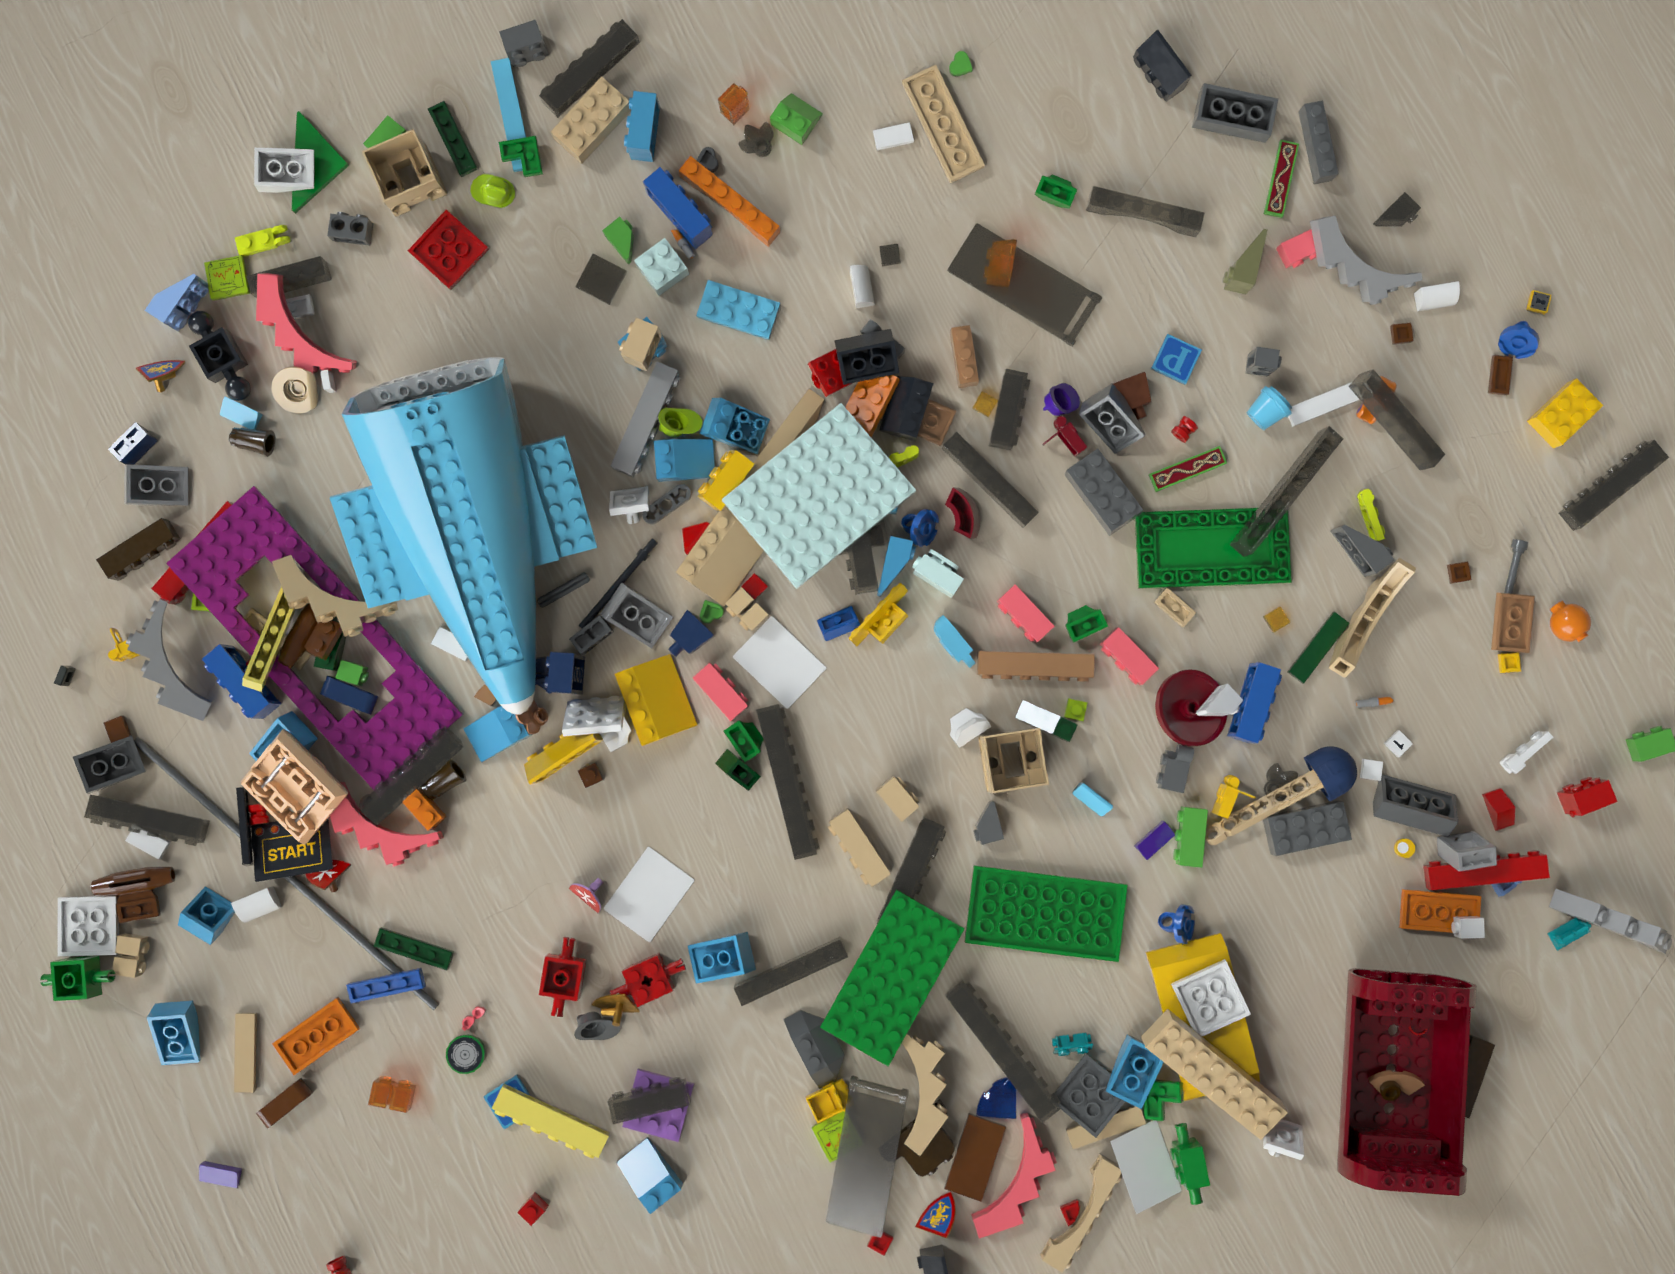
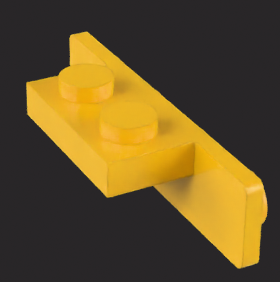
[849,582,908,647]

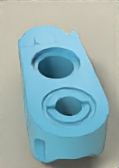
[934,615,976,668]

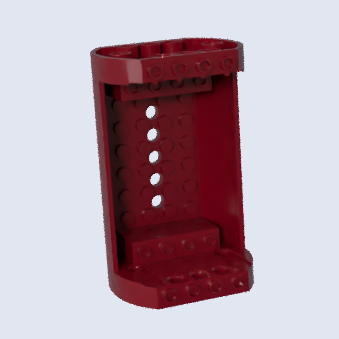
[1337,968,1477,1196]

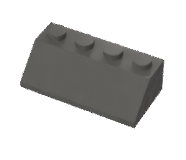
[1373,774,1458,837]

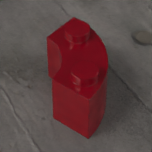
[945,487,980,539]

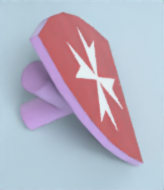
[569,878,603,913]

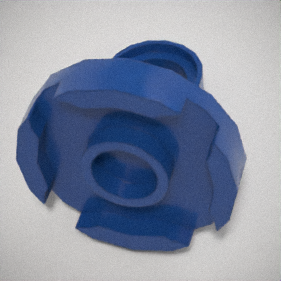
[1498,321,1540,359]
[901,509,939,547]
[1158,904,1195,944]

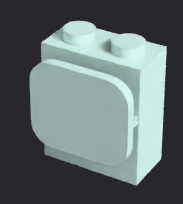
[912,549,964,598]

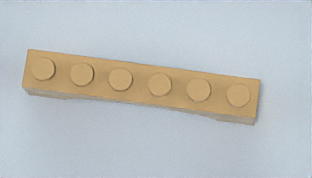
[1040,1154,1122,1273]

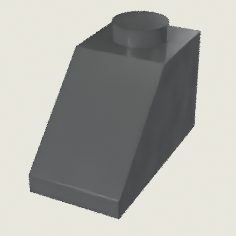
[973,801,1004,845]

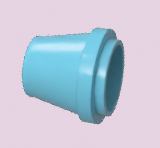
[1246,386,1292,431]

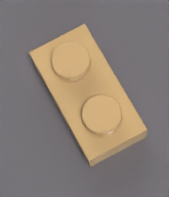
[1153,588,1196,627]

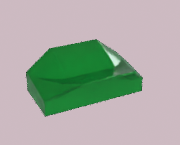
[1035,174,1077,209]
[1065,605,1108,643]
[723,720,764,763]

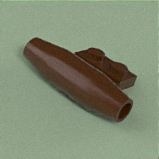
[277,603,342,668]
[91,867,175,923]

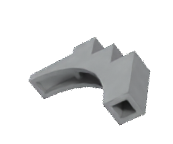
[1310,216,1422,305]
[126,598,212,721]
[1549,889,1672,954]

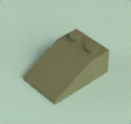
[1223,229,1268,295]

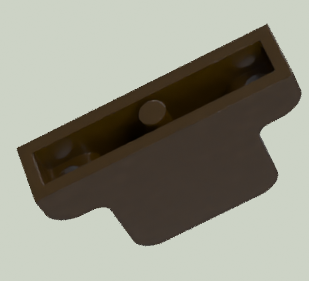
[879,1099,955,1177]

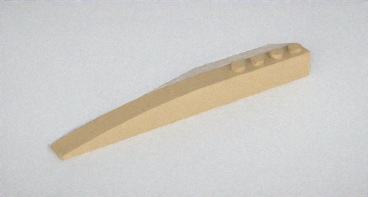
[676,389,825,607]

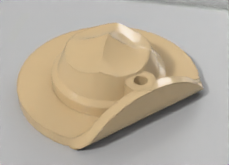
[272,367,318,413]

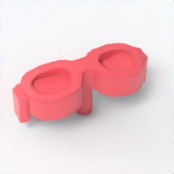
[462,1006,486,1031]

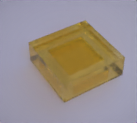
[972,391,998,418]
[1263,606,1290,633]

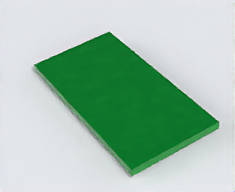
[1135,507,1292,589]

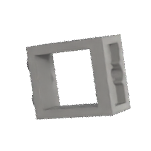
[1437,831,1497,871]

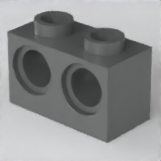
[327,212,373,246]
[1245,347,1282,377]
[569,615,614,655]

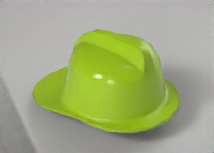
[470,174,515,208]
[658,408,703,438]

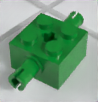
[40,956,115,1001]
[1170,1123,1210,1205]

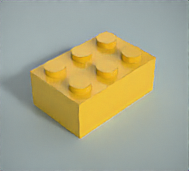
[1527,378,1604,448]
[697,450,754,511]

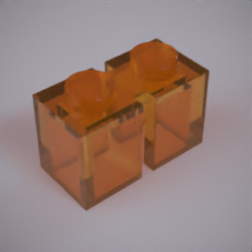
[718,83,749,125]
[368,1076,416,1113]

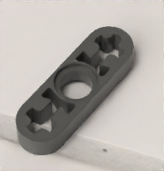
[642,484,692,525]

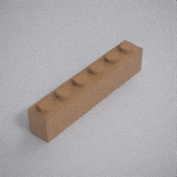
[977,651,1095,682]

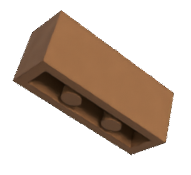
[950,325,979,389]

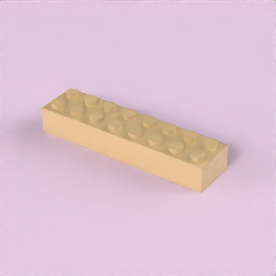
[1141,1009,1288,1140]

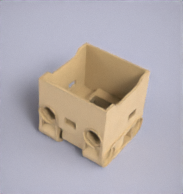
[362,129,448,217]
[978,728,1049,793]

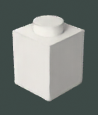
[1451,916,1485,939]

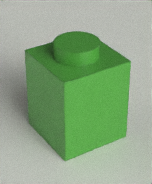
[335,660,369,686]

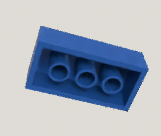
[642,167,712,250]
[202,644,281,719]
[1227,662,1282,744]

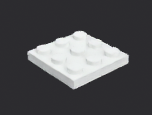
[562,695,626,736]
[58,896,119,956]
[1171,959,1251,1036]

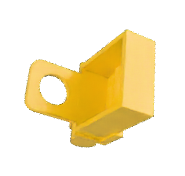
[108,628,140,662]
[1211,775,1256,819]
[806,1079,855,1124]

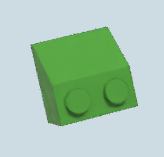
[770,93,823,145]

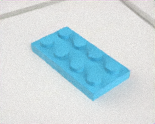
[696,280,780,340]

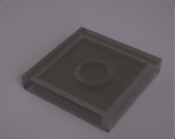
[575,254,627,305]

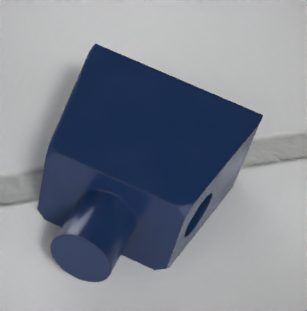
[668,610,715,657]

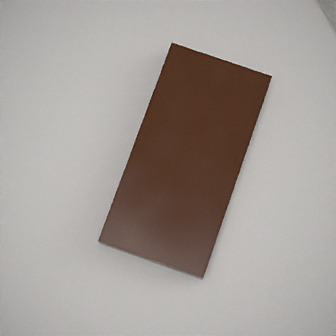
[944,1113,1006,1202]

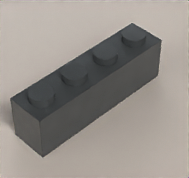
[1298,100,1339,184]

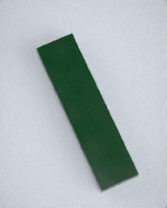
[428,101,478,177]
[1287,611,1349,684]
[374,927,454,971]

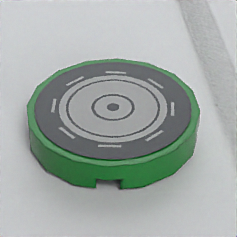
[446,1034,485,1074]

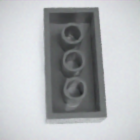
[1192,83,1278,143]
[1065,449,1143,536]
[1263,801,1352,856]

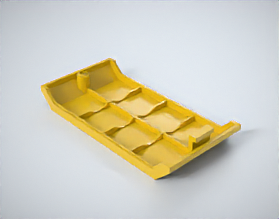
[1145,933,1260,1101]

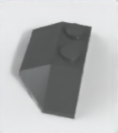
[783,1010,845,1089]

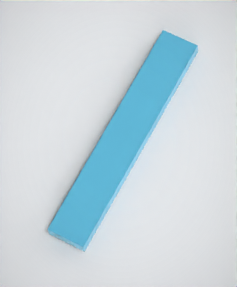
[490,58,526,172]

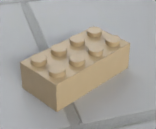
[551,76,631,164]

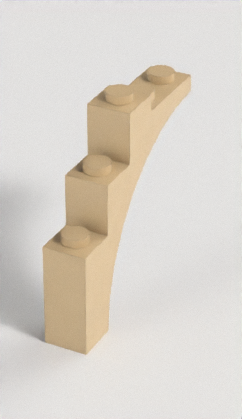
[272,555,398,637]
[1328,558,1416,678]
[902,1033,949,1156]

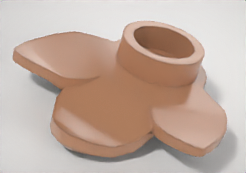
[515,700,548,734]

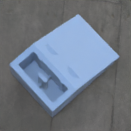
[144,274,208,332]

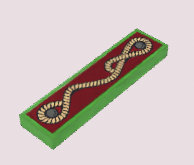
[1263,140,1299,218]
[1149,446,1227,492]

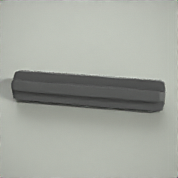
[537,572,590,608]

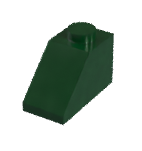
[715,749,761,791]

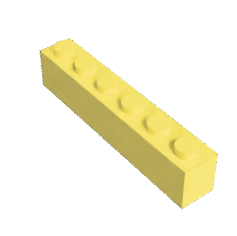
[242,587,296,692]
[491,1084,610,1158]

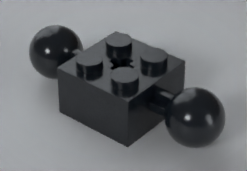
[188,311,251,401]

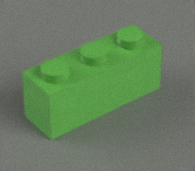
[1173,806,1208,868]

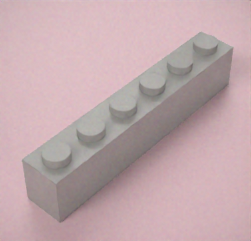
[611,362,681,478]

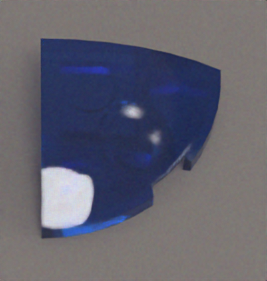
[976,1076,1016,1119]

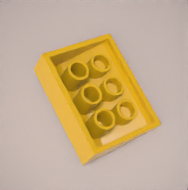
[614,654,698,746]
[524,733,603,785]

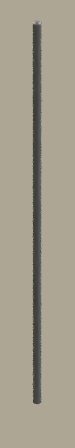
[134,737,439,1011]

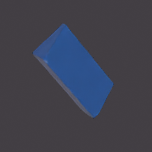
[817,606,860,641]

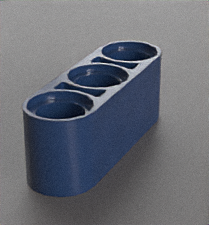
[319,676,379,715]

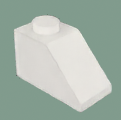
[1196,684,1243,716]

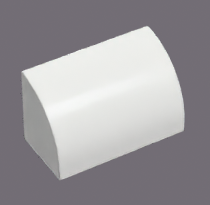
[850,265,875,308]
[1414,281,1460,312]
[231,886,282,923]

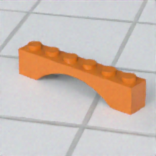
[679,156,780,247]

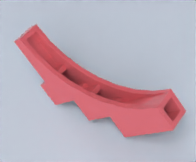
[256,273,357,373]
[330,782,443,867]
[971,1112,1057,1239]

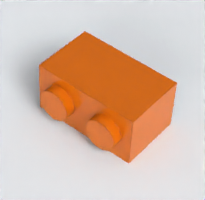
[402,788,447,831]

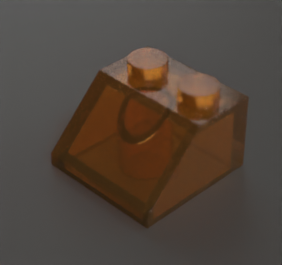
[983,239,1017,288]

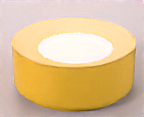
[1394,838,1415,858]

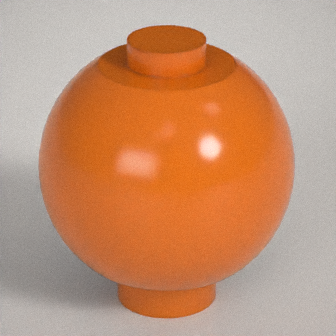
[1550,601,1591,642]

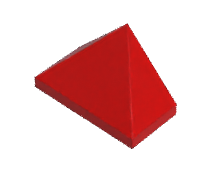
[682,522,710,555]

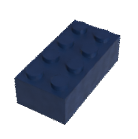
[545,652,585,695]

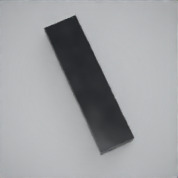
[236,787,254,867]

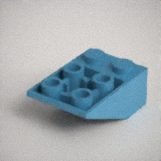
[700,398,770,454]

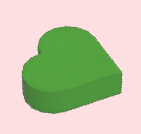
[949,51,973,77]
[700,600,724,624]

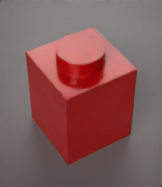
[517,1192,549,1226]

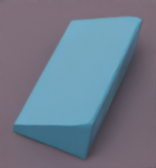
[220,397,263,430]
[1072,782,1113,816]

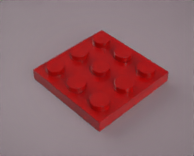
[407,210,489,290]

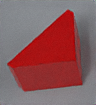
[1482,788,1516,831]

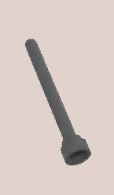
[1504,539,1529,594]

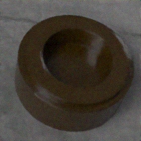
[1379,1081,1401,1101]

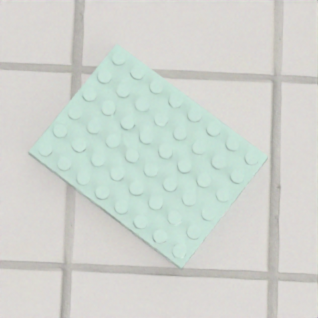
[722,403,916,589]

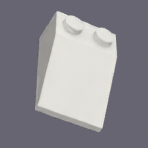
[254,147,314,193]

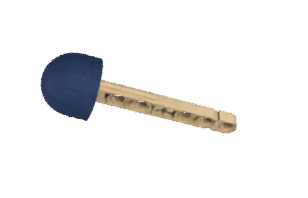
[1205,746,1357,845]

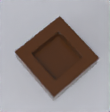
[1390,323,1414,345]
[1447,561,1472,584]
[578,763,604,788]

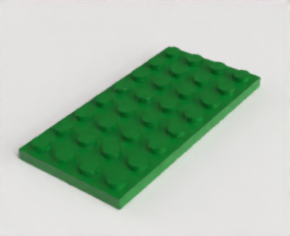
[964,865,1128,962]
[820,889,965,1067]

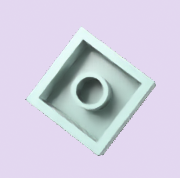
[634,238,689,296]

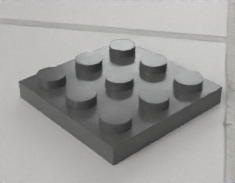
[1050,1053,1125,1138]

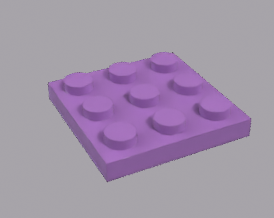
[622,1068,694,1142]

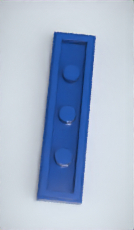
[346,968,426,1003]

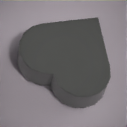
[697,147,719,173]

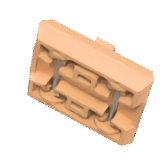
[241,729,348,845]

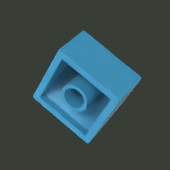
[178,887,235,945]

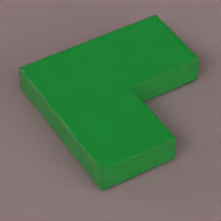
[499,136,543,177]
[1144,1080,1183,1121]

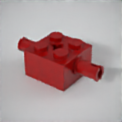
[539,937,587,1017]
[610,953,686,1007]

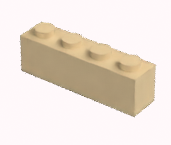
[828,809,891,887]

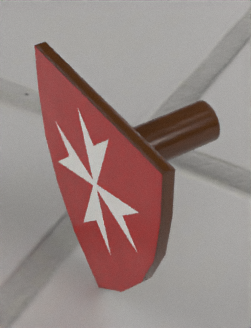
[305,860,351,892]

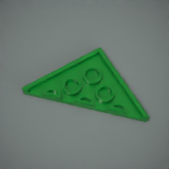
[291,111,349,214]

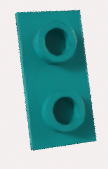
[1547,918,1592,951]
[1052,1032,1093,1056]

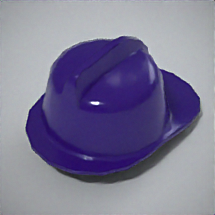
[1043,383,1080,416]

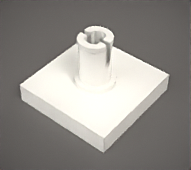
[609,486,649,524]
[1263,1119,1304,1160]

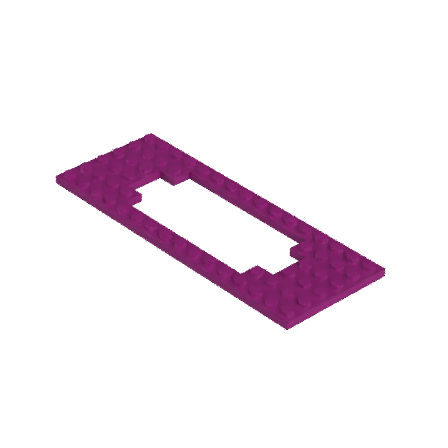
[166,486,464,792]

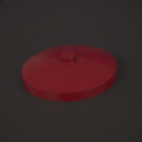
[1155,669,1227,747]

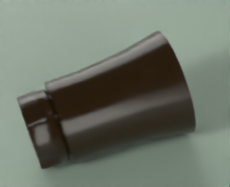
[229,427,276,457]
[421,759,467,800]

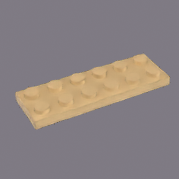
[902,65,985,183]

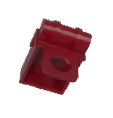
[1042,416,1087,457]

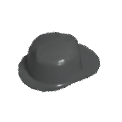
[574,1012,620,1040]

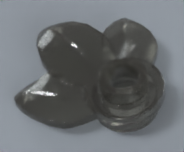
[738,122,774,157]
[1264,763,1298,800]

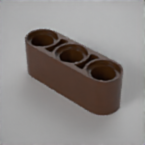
[256,1078,313,1129]

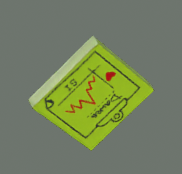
[204,255,250,301]
[811,1110,864,1163]

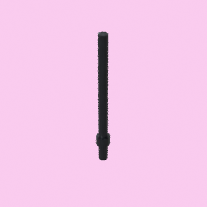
[578,538,658,628]

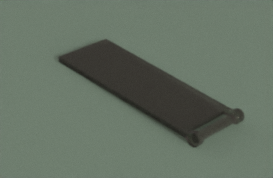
[948,223,1103,347]
[826,1075,909,1237]

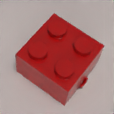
[1557,777,1618,818]

